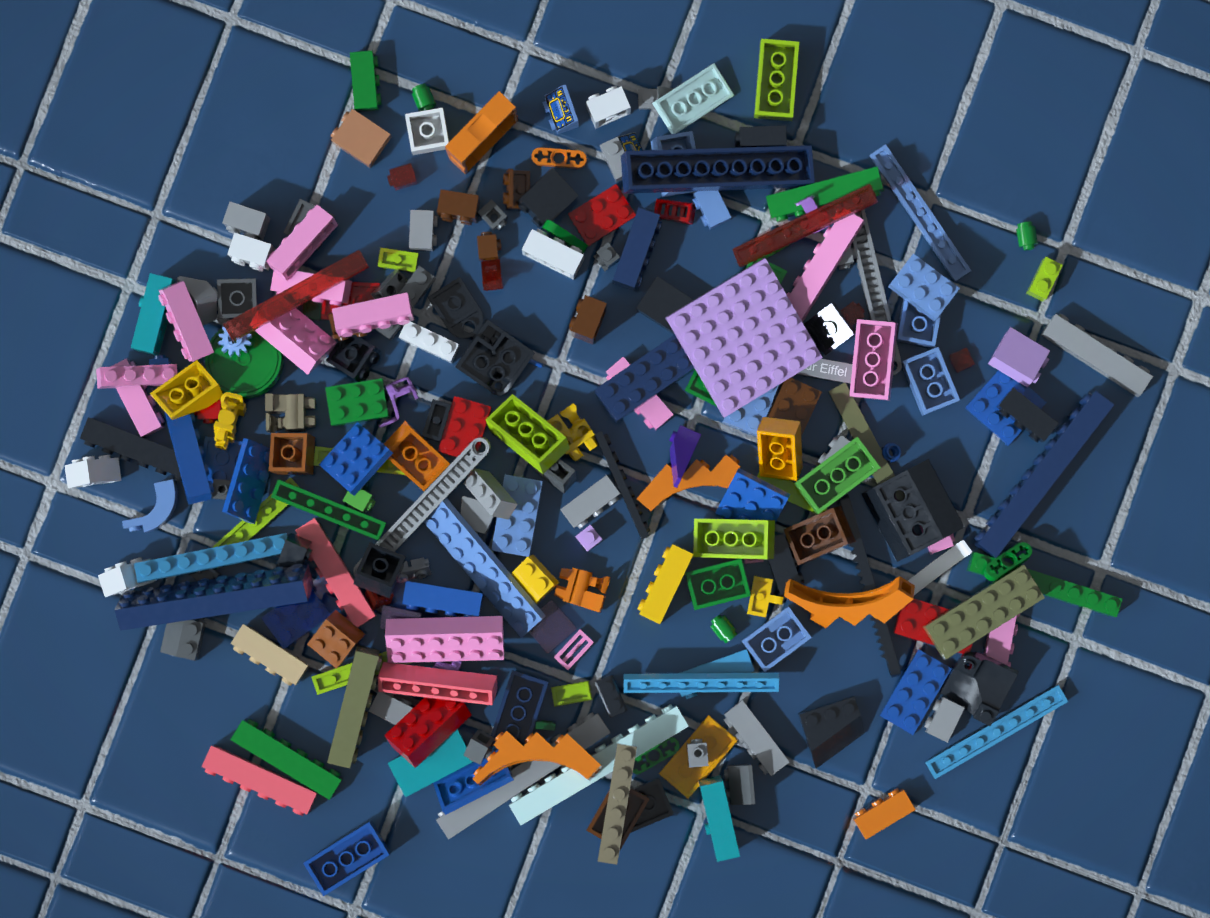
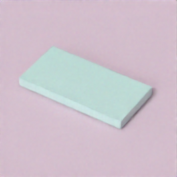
[652,63,734,134]

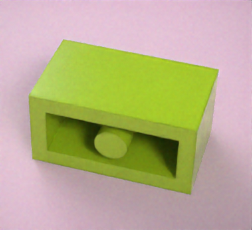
[1026,257,1063,302]

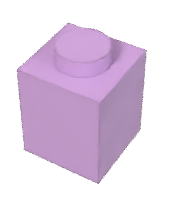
[575,525,602,552]

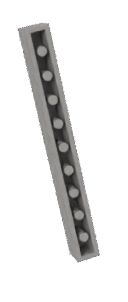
[436,712,611,840]

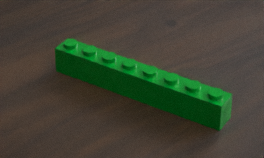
[966,552,1122,617]

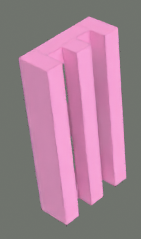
[554,630,594,670]

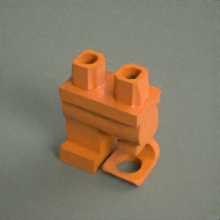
[554,568,611,613]

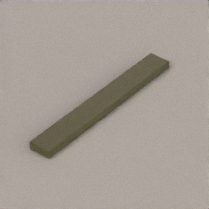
[828,383,905,501]

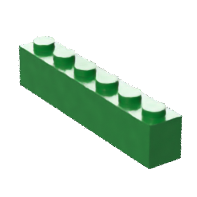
[766,166,884,222]
[271,479,386,540]
[230,718,343,800]

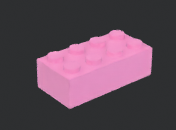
[249,293,337,374]
[850,319,898,401]

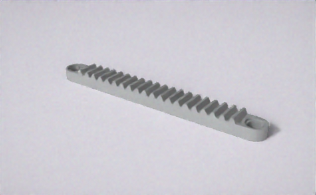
[843,200,902,375]
[353,437,491,576]

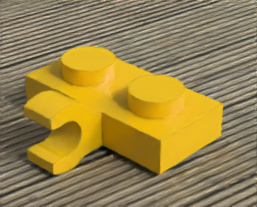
[747,576,784,617]

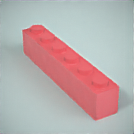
[295,518,377,628]
[378,662,497,705]
[202,745,318,816]

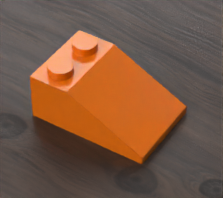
[384,421,450,491]

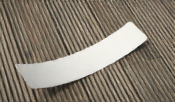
[908,540,972,595]

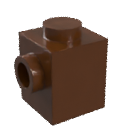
[477,232,502,261]

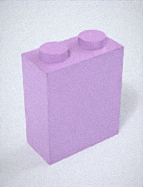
[988,327,1050,388]

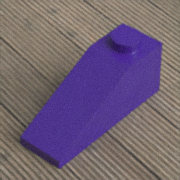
[669,425,701,488]

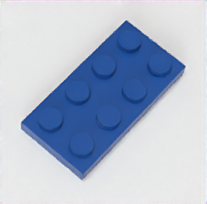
[222,438,270,524]
[879,649,952,735]
[433,750,514,815]

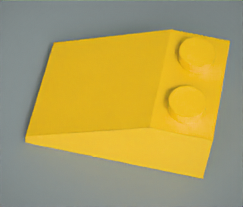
[150,360,223,420]
[511,555,560,604]

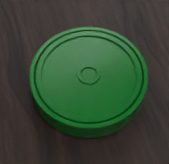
[205,321,284,399]

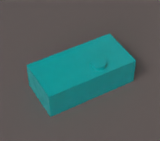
[131,273,177,356]
[388,728,473,797]
[698,775,740,862]

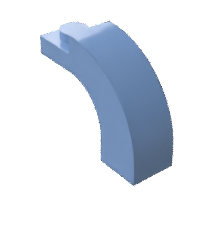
[122,479,178,533]

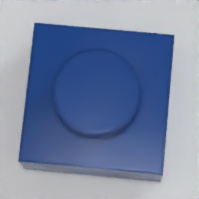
[149,355,171,365]

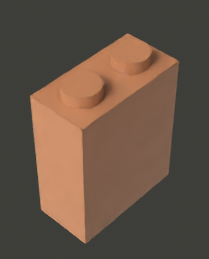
[331,109,391,168]

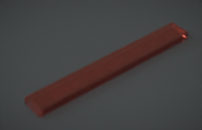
[732,184,878,267]
[223,250,369,342]

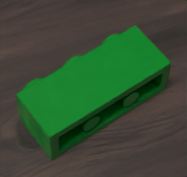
[350,50,382,112]

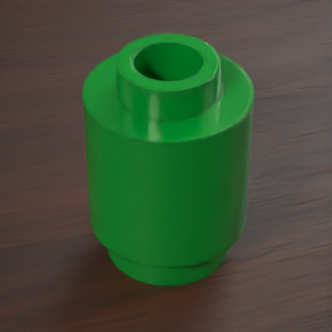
[412,83,436,112]
[1016,221,1038,251]
[710,614,737,643]

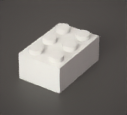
[522,229,584,280]

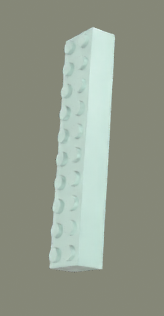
[509,704,689,825]

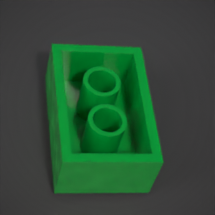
[325,378,390,427]
[685,559,751,610]

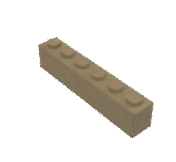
[598,743,637,865]

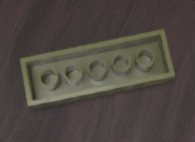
[923,565,1045,660]
[327,645,382,769]

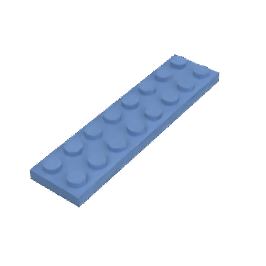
[424,498,546,638]

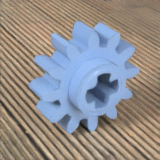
[218,323,252,357]

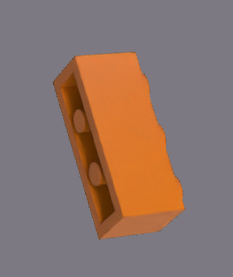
[853,788,916,839]

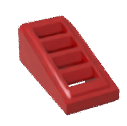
[654,199,696,225]

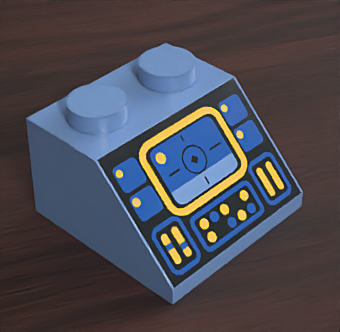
[542,85,579,134]

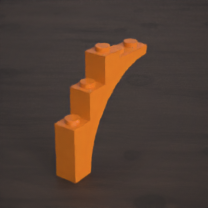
[636,455,740,512]
[784,576,915,629]
[473,731,603,786]

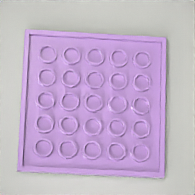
[665,258,823,418]

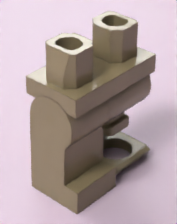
[265,394,316,433]

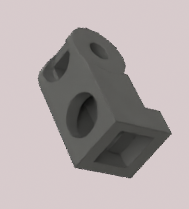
[371,269,408,299]

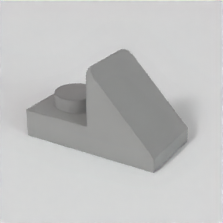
[638,86,673,110]

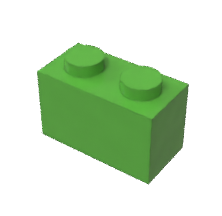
[343,489,376,513]

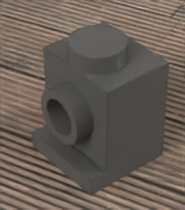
[478,199,508,231]
[593,242,620,271]

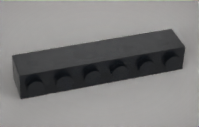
[80,417,182,482]

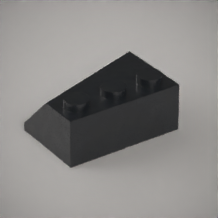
[798,696,865,769]

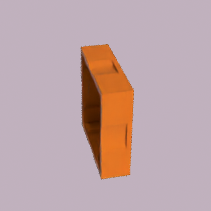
[445,91,518,175]

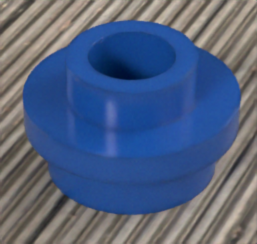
[882,443,901,462]

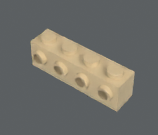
[230,624,310,686]

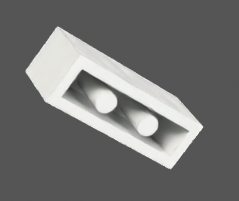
[399,321,460,363]

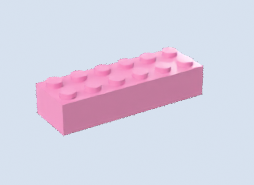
[385,616,504,663]

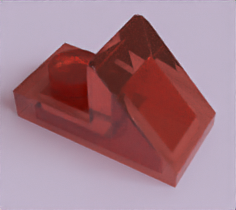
[481,259,503,291]

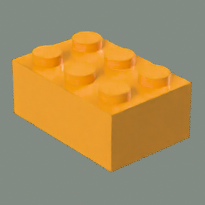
[757,417,803,481]

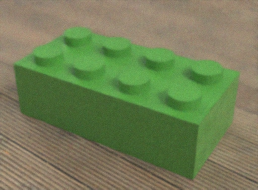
[794,437,881,514]

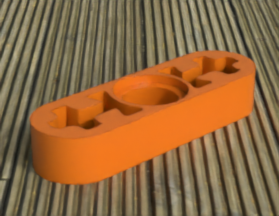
[531,148,587,169]

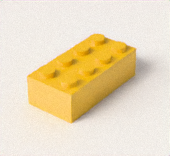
[637,544,693,624]

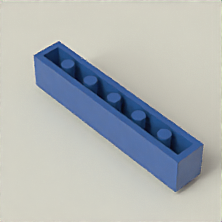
[164,411,214,505]

